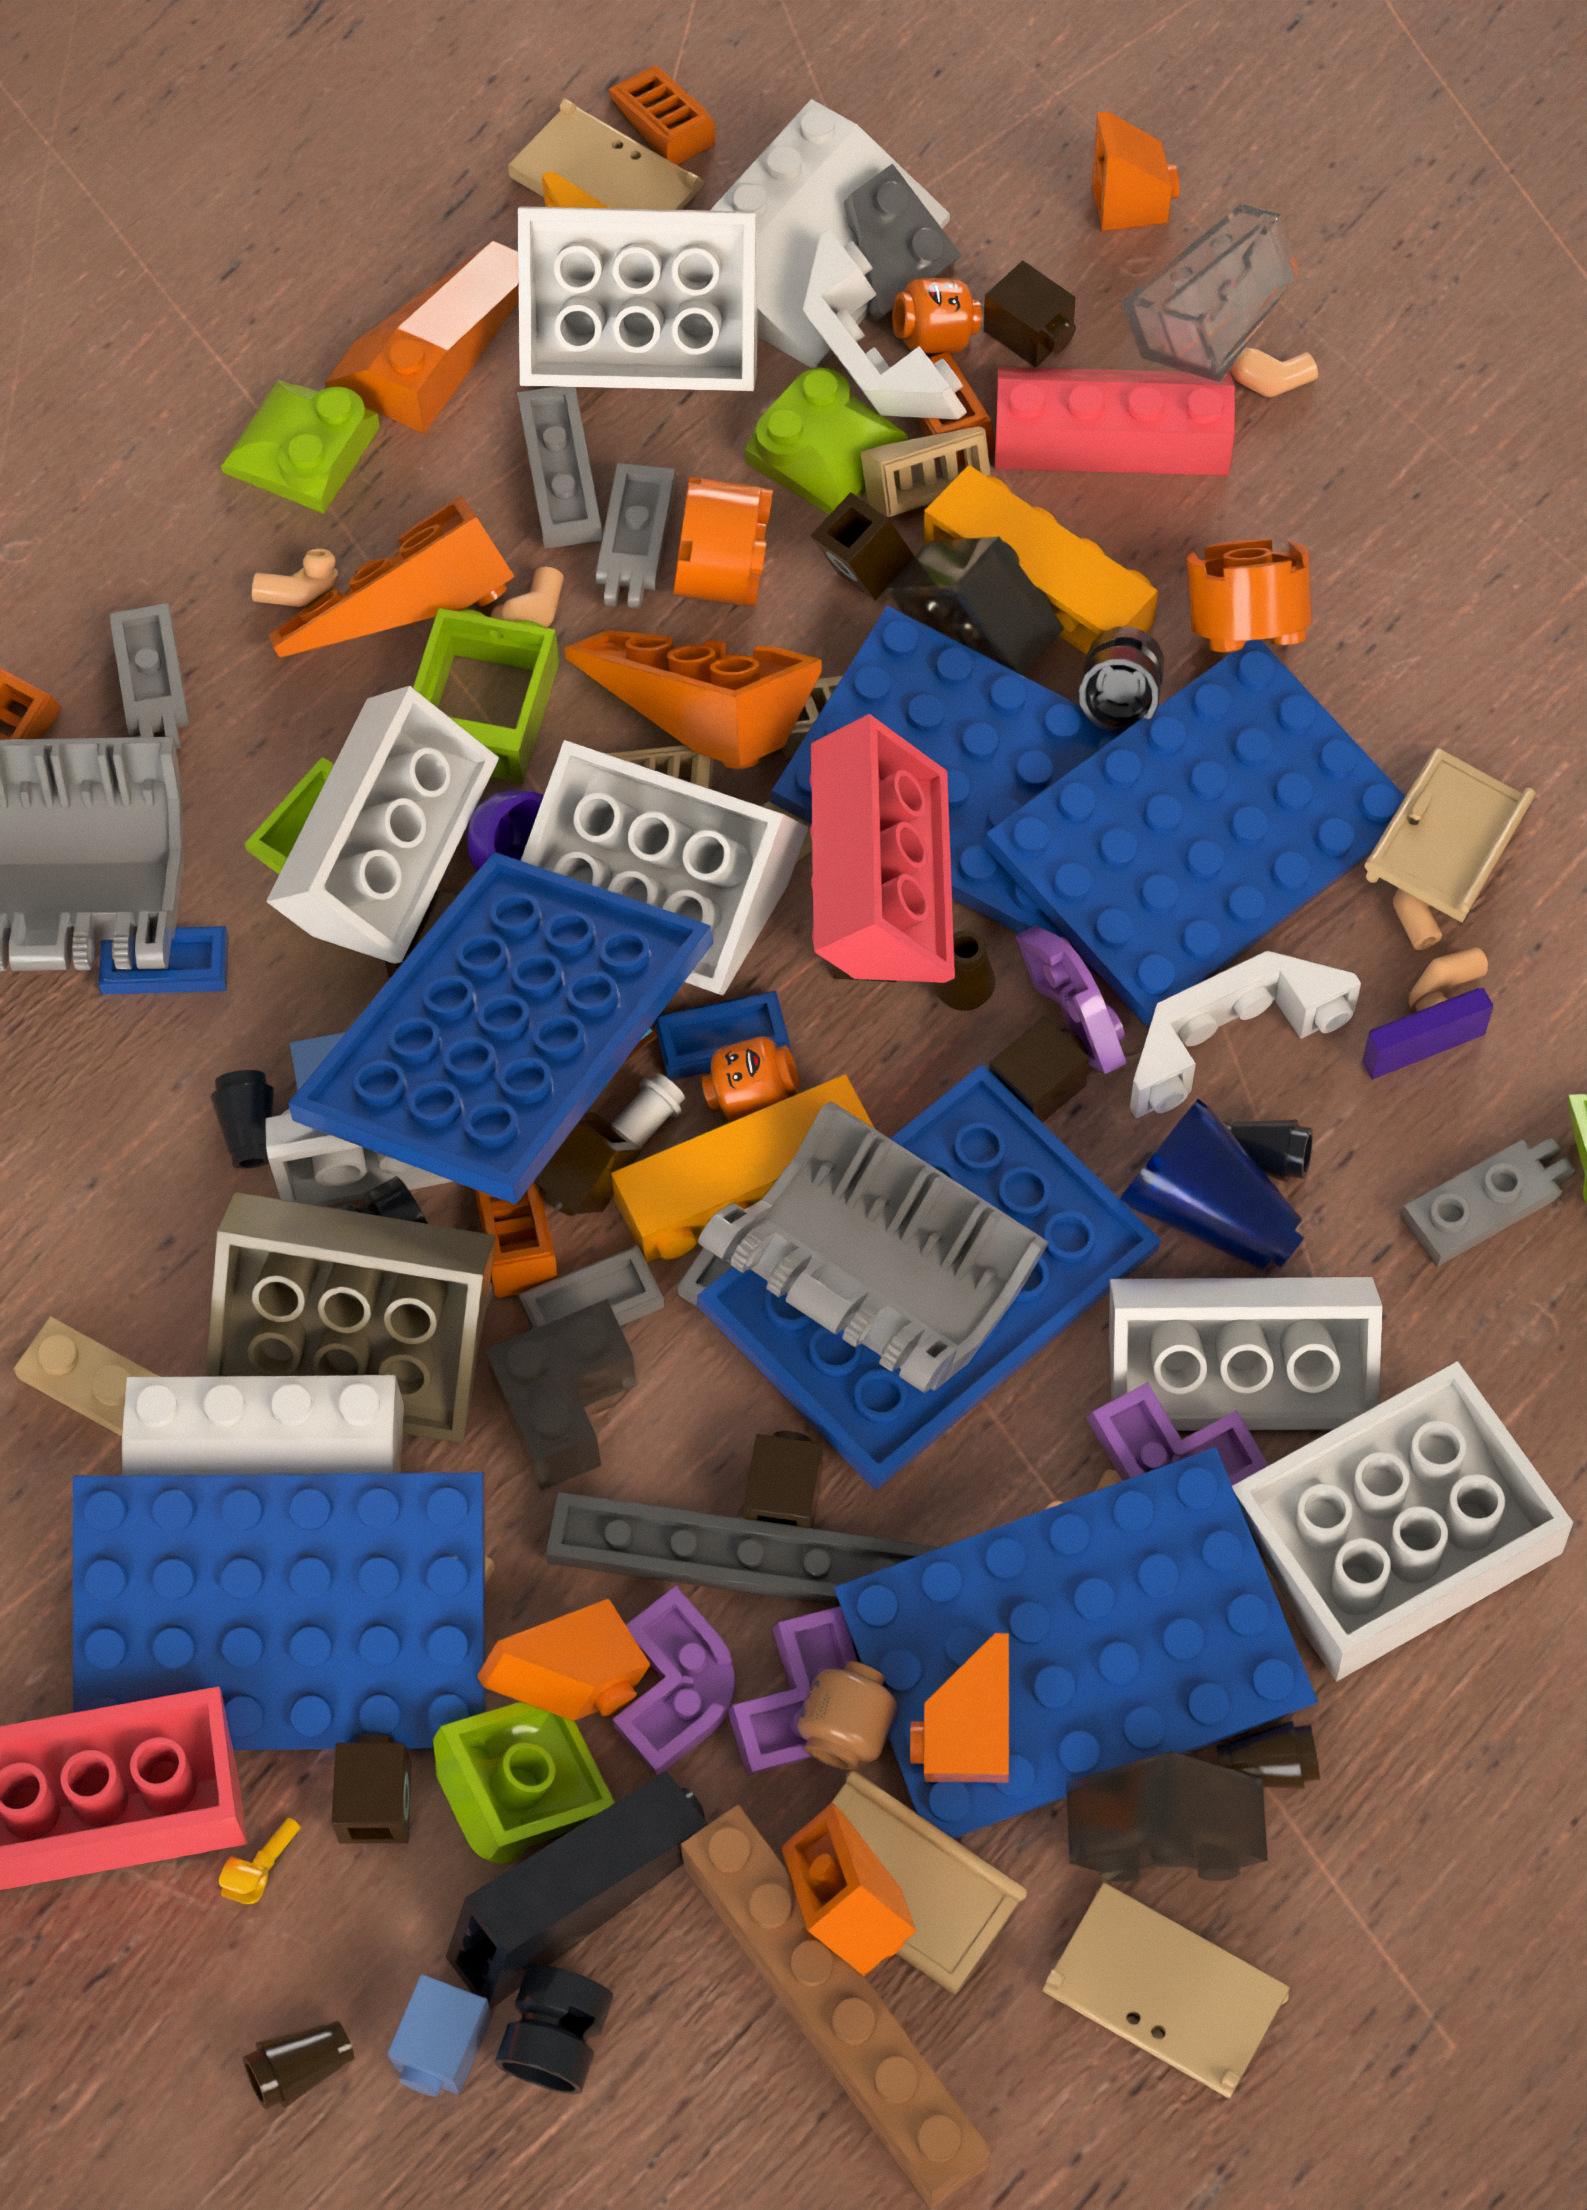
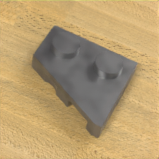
[844,163,962,322]

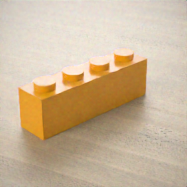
[923,465,1158,655]
[611,1074,875,1263]

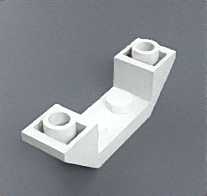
[803,229,967,420]
[1130,951,1361,1119]

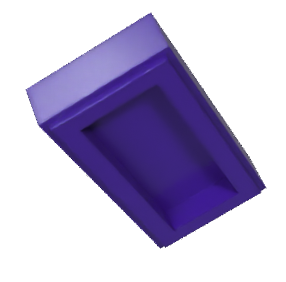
[1362,988,1494,1080]

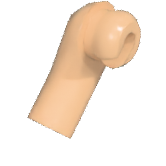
[1228,347,1318,397]
[252,549,338,607]
[491,567,564,628]
[1393,888,1442,950]
[1409,947,1488,1013]

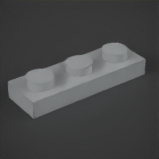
[517,386,603,549]

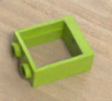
[413,608,560,783]

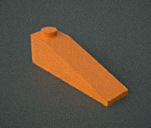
[325,241,519,434]
[268,495,515,657]
[564,630,822,769]

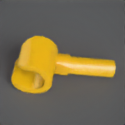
[219,1818,301,1904]

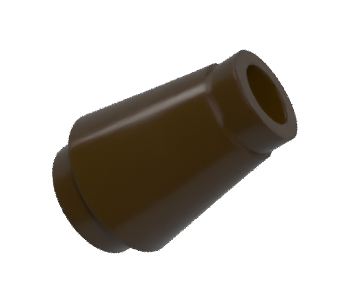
[933,930,996,1011]
[1217,1720,1321,1789]
[243,2020,355,2109]

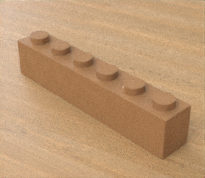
[681,1804,991,2209]

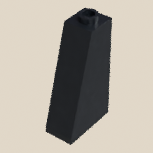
[446,1771,708,2009]

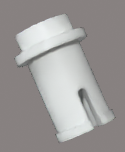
[611,1073,685,1147]

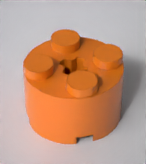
[673,477,773,606]
[1187,539,1313,652]

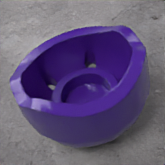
[467,790,544,871]

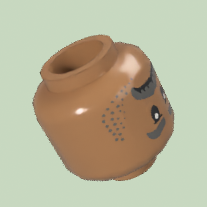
[796,1661,898,1771]

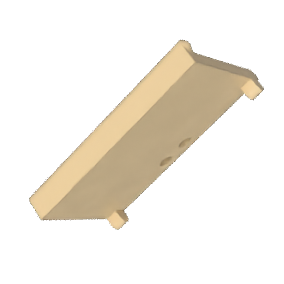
[508,98,704,210]
[1364,748,1536,922]
[785,1770,1027,1995]
[1042,1882,1290,2099]

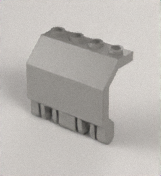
[0,737,184,971]
[698,1101,1049,1393]

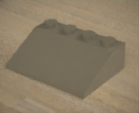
[206,1192,496,1443]

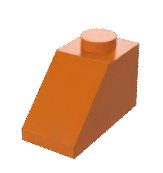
[1091,111,1180,232]
[477,1598,650,1721]
[910,1633,1009,1783]
[781,1803,916,1976]

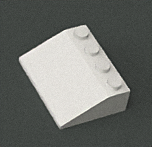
[710,99,950,369]
[518,207,758,391]
[521,740,808,996]
[1232,1361,1573,1682]
[122,1375,404,1475]

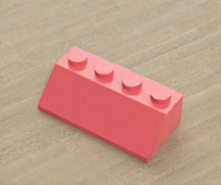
[995,366,1235,476]
[810,714,955,983]
[0,1687,247,1890]

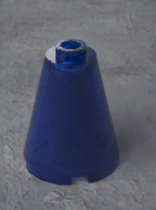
[1119,1099,1305,1270]

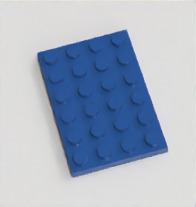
[770,605,1123,974]
[982,639,1412,1027]
[288,852,713,1204]
[696,1064,1161,1491]
[834,1447,1318,1840]
[73,1471,486,1750]

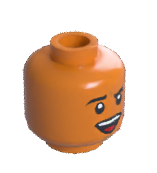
[892,278,982,354]
[702,1036,801,1122]

